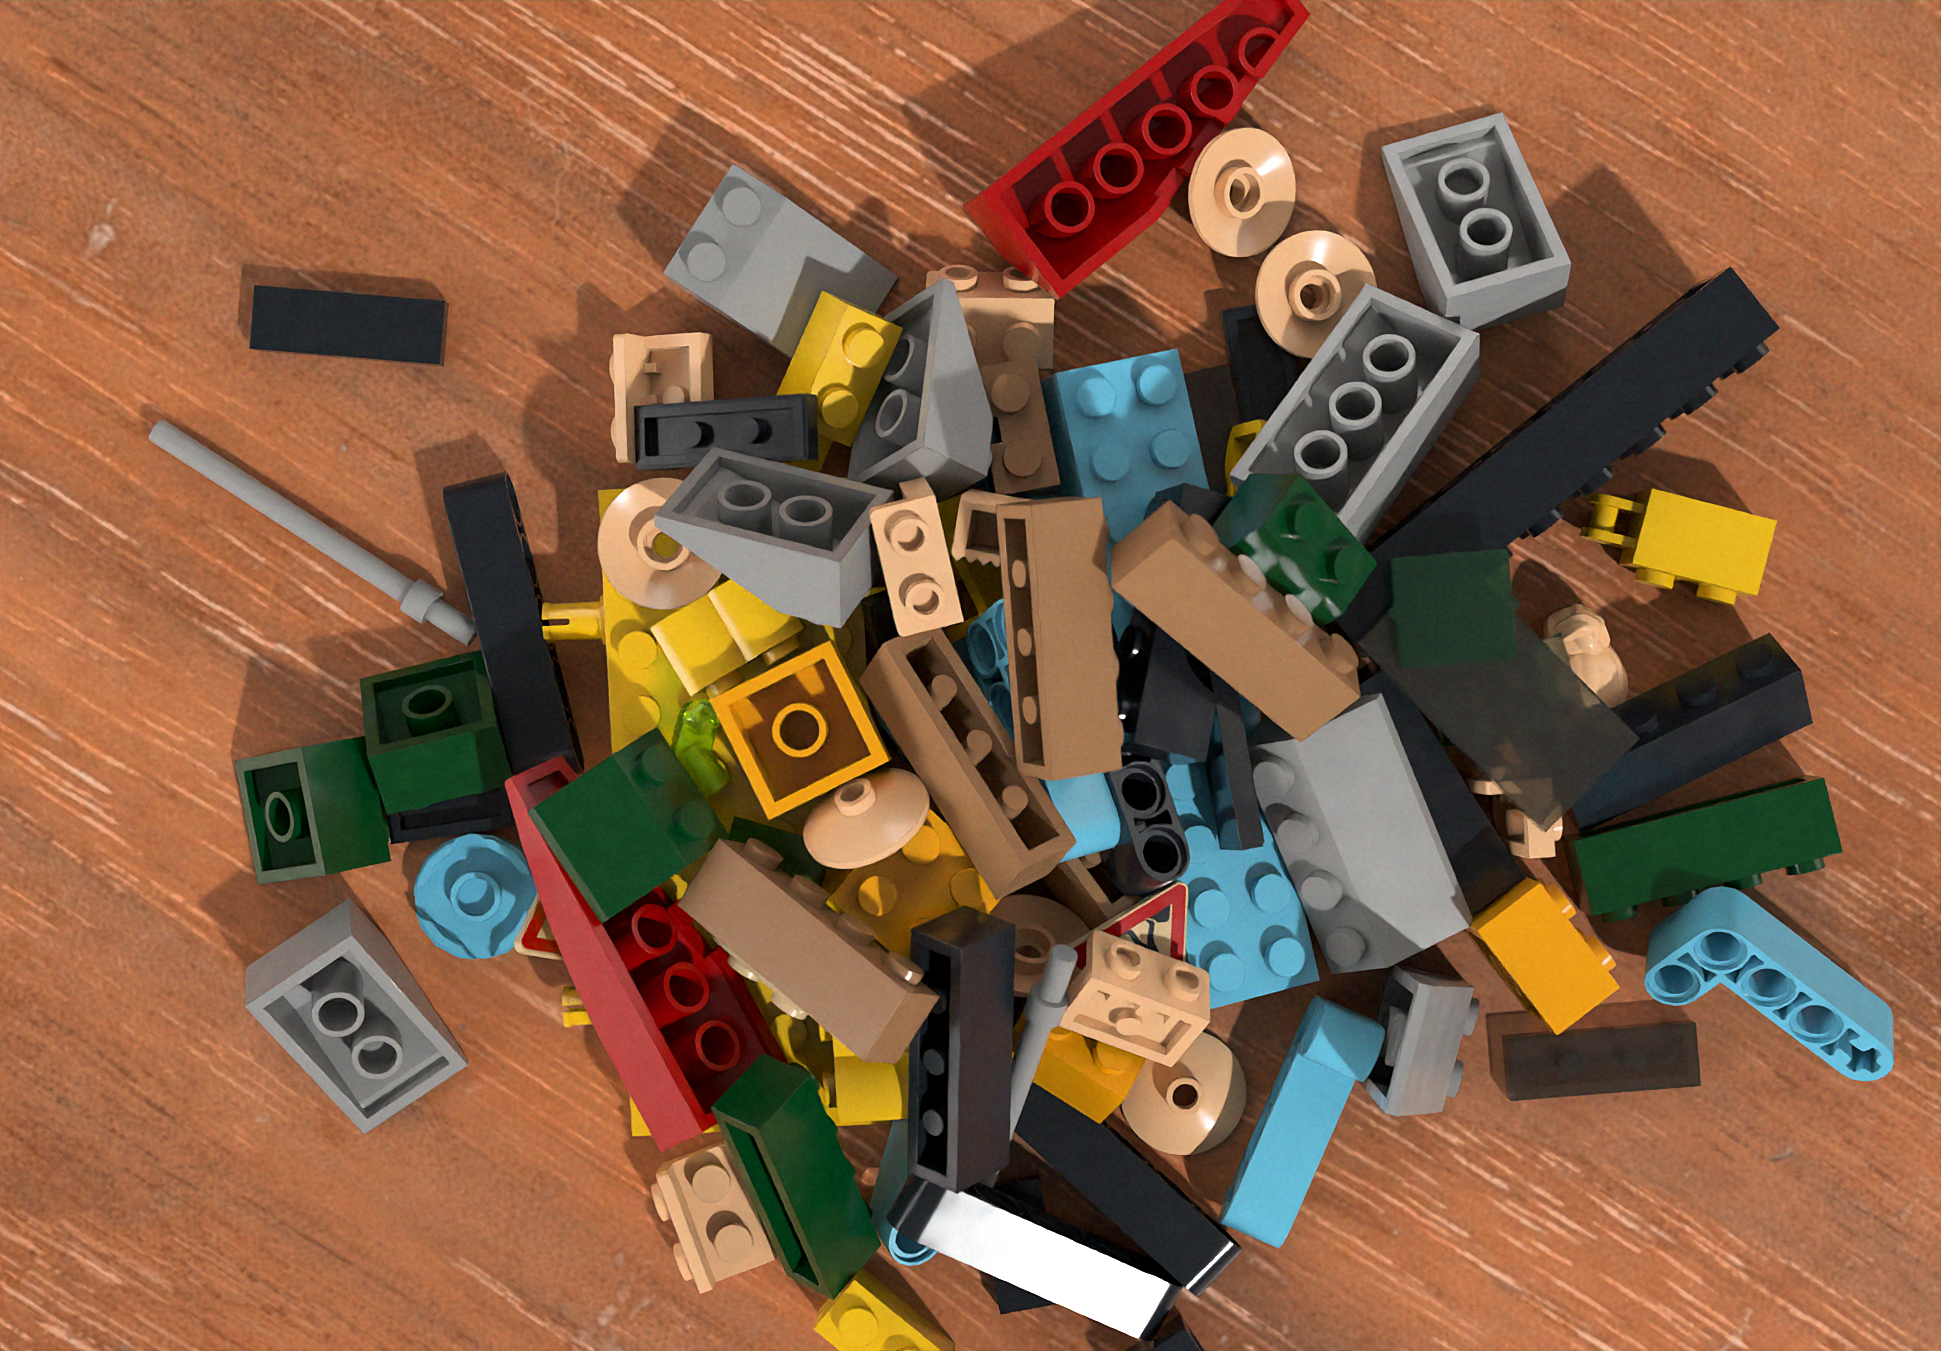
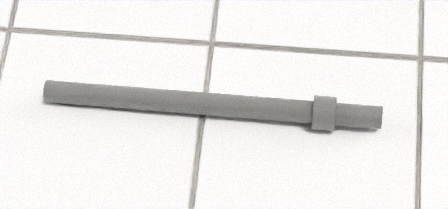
[149,419,478,646]
[979,945,1078,1188]

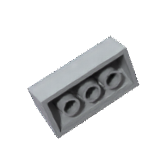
[1229,283,1480,546]
[1246,693,1474,974]

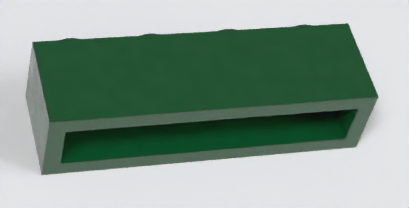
[1561,775,1843,923]
[711,1053,882,1300]

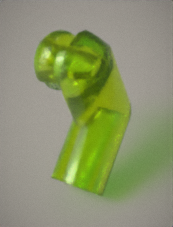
[671,699,732,799]

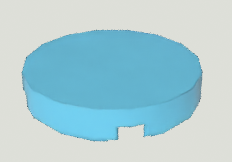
[414,833,538,959]

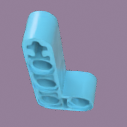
[966,599,1121,863]
[1644,886,1894,1081]
[1219,995,1385,1248]

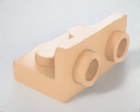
[869,477,964,636]
[1059,930,1210,1067]
[651,1140,777,1294]

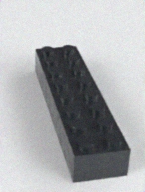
[1324,266,1780,660]

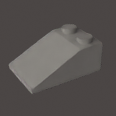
[1381,112,1571,332]
[663,164,899,360]
[848,277,993,504]
[654,447,894,628]
[245,898,468,1134]
[1359,963,1479,1117]

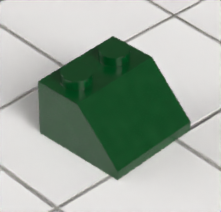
[1212,474,1378,628]
[359,650,513,815]
[527,727,730,924]
[235,736,391,885]

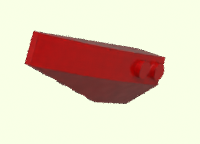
[963,0,1310,300]
[504,755,789,1152]

